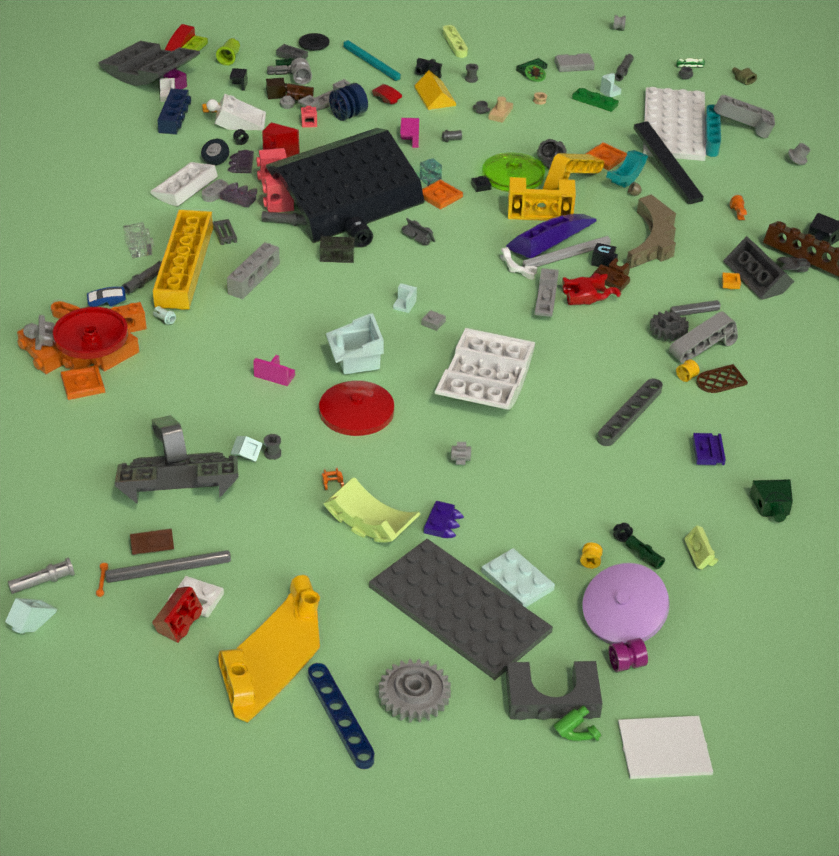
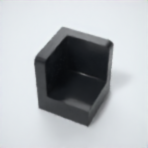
[230,68,248,91]

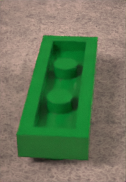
[572,88,619,112]

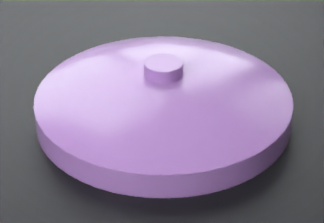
[583,563,670,644]

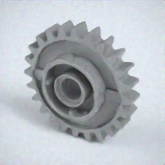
[379,659,451,722]

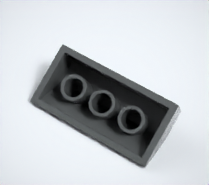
[723,236,795,300]

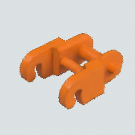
[322,468,344,490]

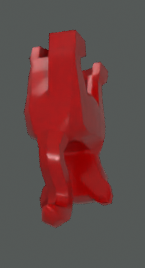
[562,273,621,305]

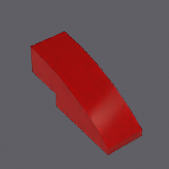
[165,24,195,51]

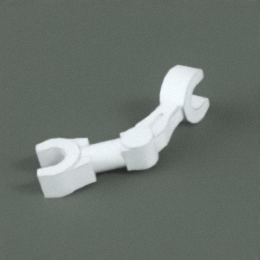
[500,247,537,280]

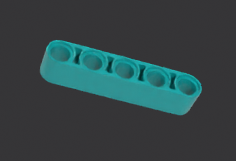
[705,104,721,157]

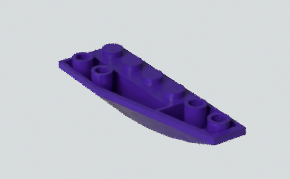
[506,214,596,258]

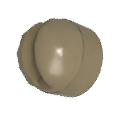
[628,182,642,196]

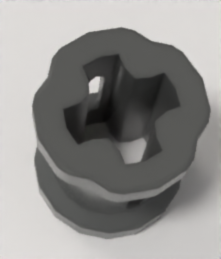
[465,63,478,83]
[264,434,281,460]

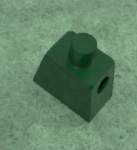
[750,479,793,522]

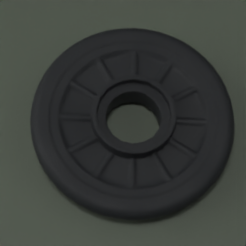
[299,33,330,50]

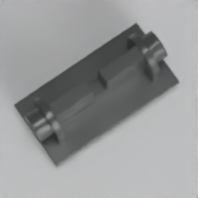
[402,218,435,245]

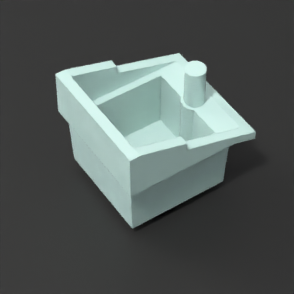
[326,313,384,374]

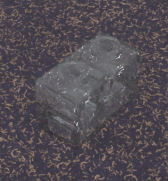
[123,222,154,258]

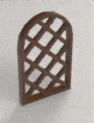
[697,364,748,393]

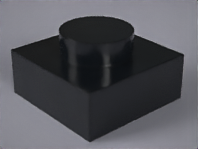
[471,176,492,192]

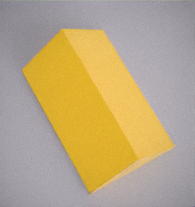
[415,71,456,110]

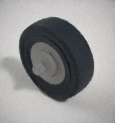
[201,138,230,166]

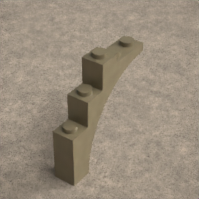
[626,194,676,269]

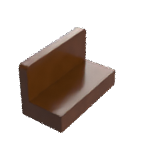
[130,528,174,555]

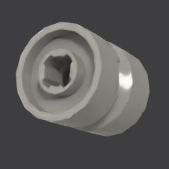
[291,58,312,85]

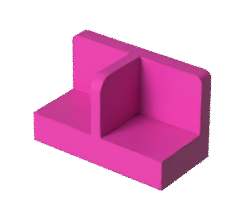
[400,118,419,148]
[253,355,295,386]

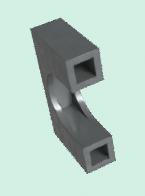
[506,661,603,720]

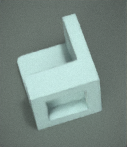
[600,73,621,97]
[393,283,417,313]
[231,436,263,462]

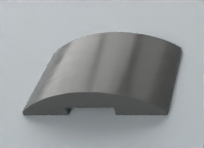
[98,41,200,85]

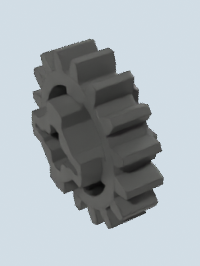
[650,311,689,341]

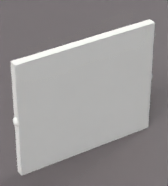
[618,716,713,779]

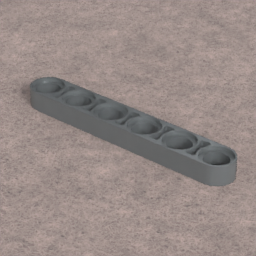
[597,378,663,446]

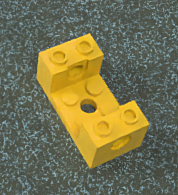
[508,177,576,221]

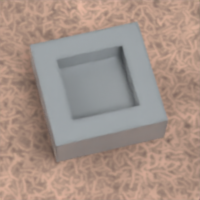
[421,310,446,331]

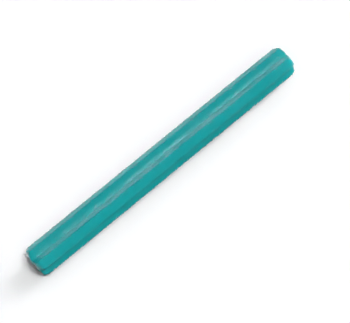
[343,40,401,81]

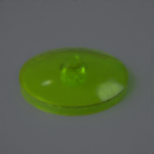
[482,152,545,192]

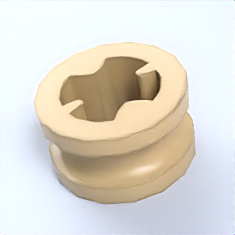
[533,92,547,105]

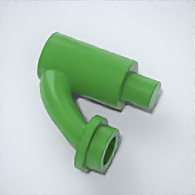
[553,705,602,741]

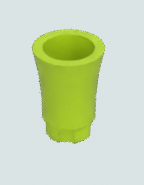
[216,38,240,66]

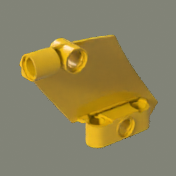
[218,575,320,723]

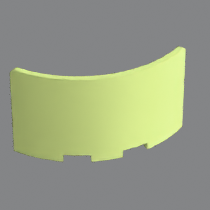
[323,478,420,542]

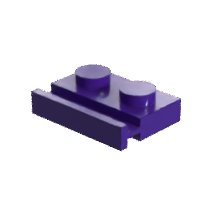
[692,433,726,465]

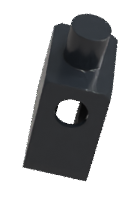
[808,213,839,246]

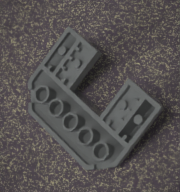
[115,452,239,504]

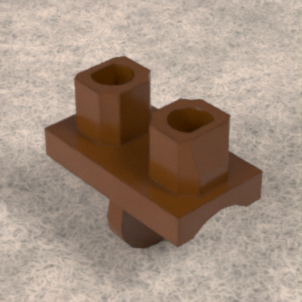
[286,83,314,101]

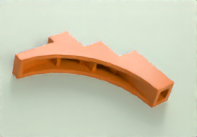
[17,329,139,374]

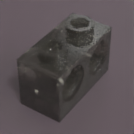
[320,236,355,263]

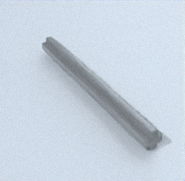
[522,236,611,267]

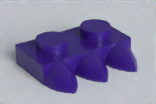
[424,501,464,538]

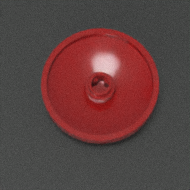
[53,307,128,359]
[319,381,395,436]

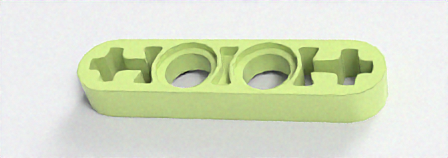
[443,25,468,58]

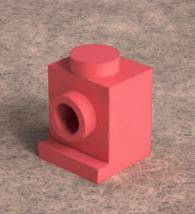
[301,106,317,128]

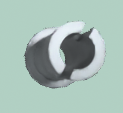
[442,130,462,142]

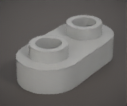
[202,179,228,202]

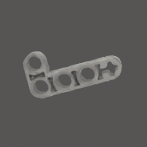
[714,95,775,138]
[669,311,738,363]

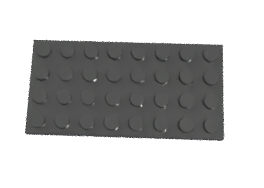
[369,539,553,680]

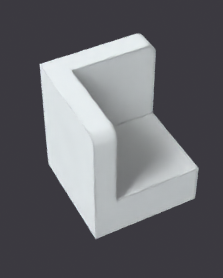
[160,78,175,102]

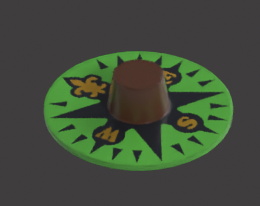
[525,65,546,82]

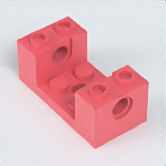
[256,148,294,212]

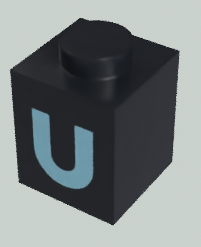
[591,243,618,267]

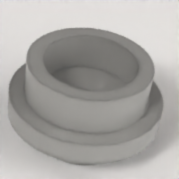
[280,96,295,109]

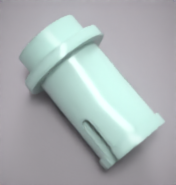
[153,306,176,324]

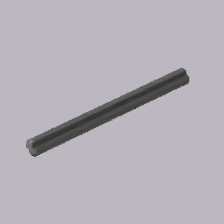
[105,550,231,583]

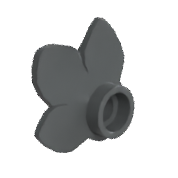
[777,257,811,272]

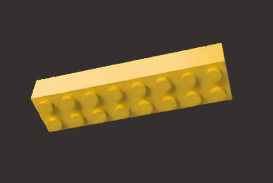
[153,210,213,310]

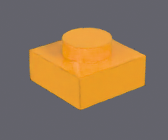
[722,272,741,289]

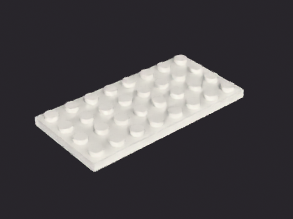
[643,87,706,161]

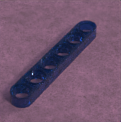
[308,663,375,769]

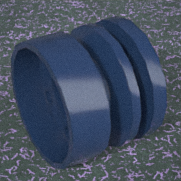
[329,83,368,121]

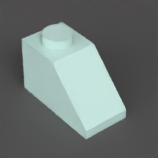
[5,598,57,634]

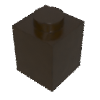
[266,78,287,99]

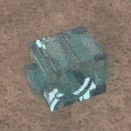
[420,158,442,186]

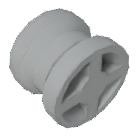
[613,15,626,30]

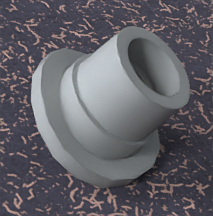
[788,143,810,165]

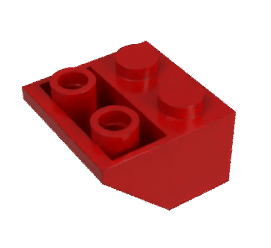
[152,586,203,643]

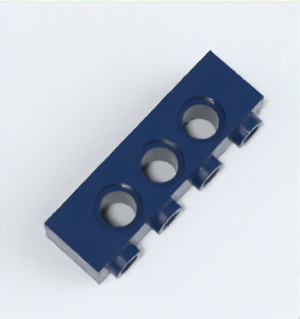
[157,88,191,135]

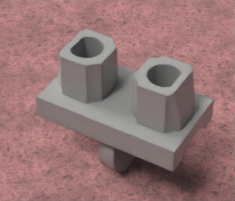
[23,315,54,350]

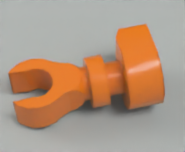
[730,195,747,220]

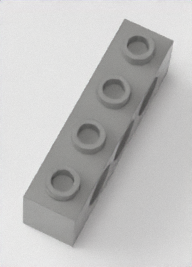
[227,242,280,300]

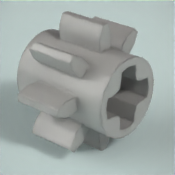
[451,442,471,465]

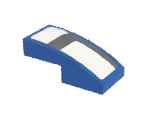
[87,287,126,307]

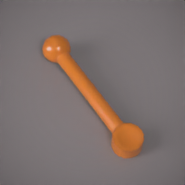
[96,563,109,597]

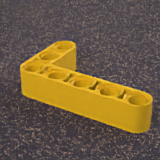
[542,153,604,190]

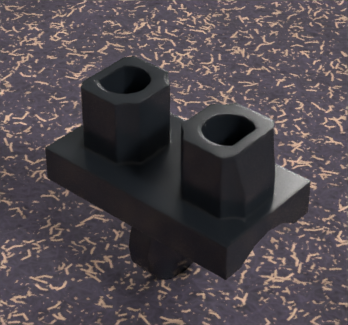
[415,58,442,79]

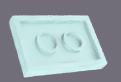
[481,548,555,607]

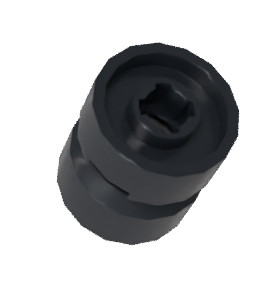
[345,217,373,248]

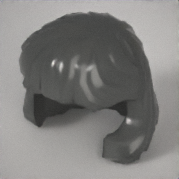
[537,139,567,169]

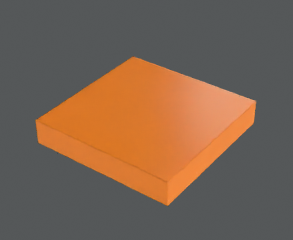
[585,142,627,171]
[422,179,463,210]
[61,365,105,400]

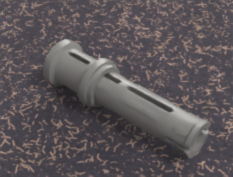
[8,557,75,594]

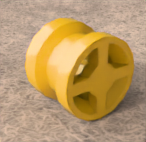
[676,359,700,382]
[580,542,603,569]

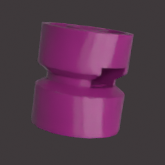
[608,638,648,672]

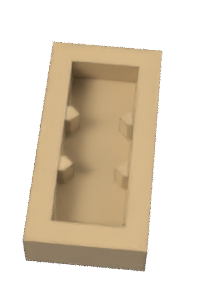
[489,97,513,123]

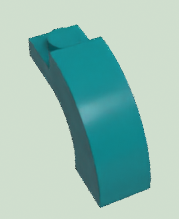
[606,150,648,188]

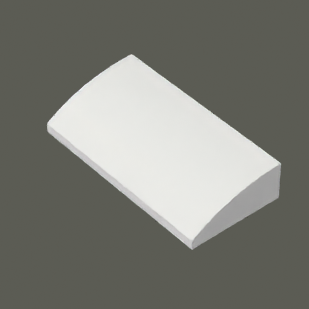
[150,162,218,206]

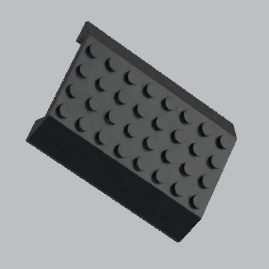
[266,128,425,243]

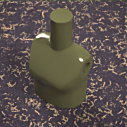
[732,67,757,85]

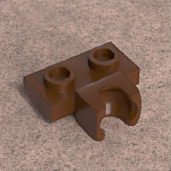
[592,258,630,292]

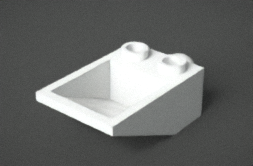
[206,94,266,130]

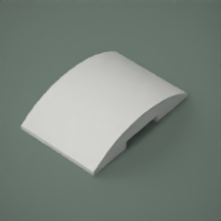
[435,328,535,410]

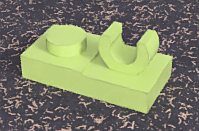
[684,525,719,570]

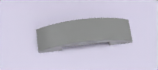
[298,79,351,110]
[535,268,559,317]

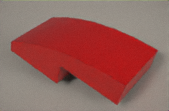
[372,84,402,104]

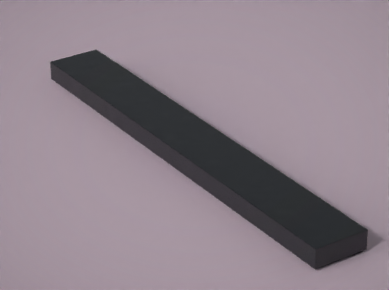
[633,121,704,204]

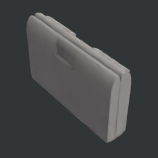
[555,53,594,72]

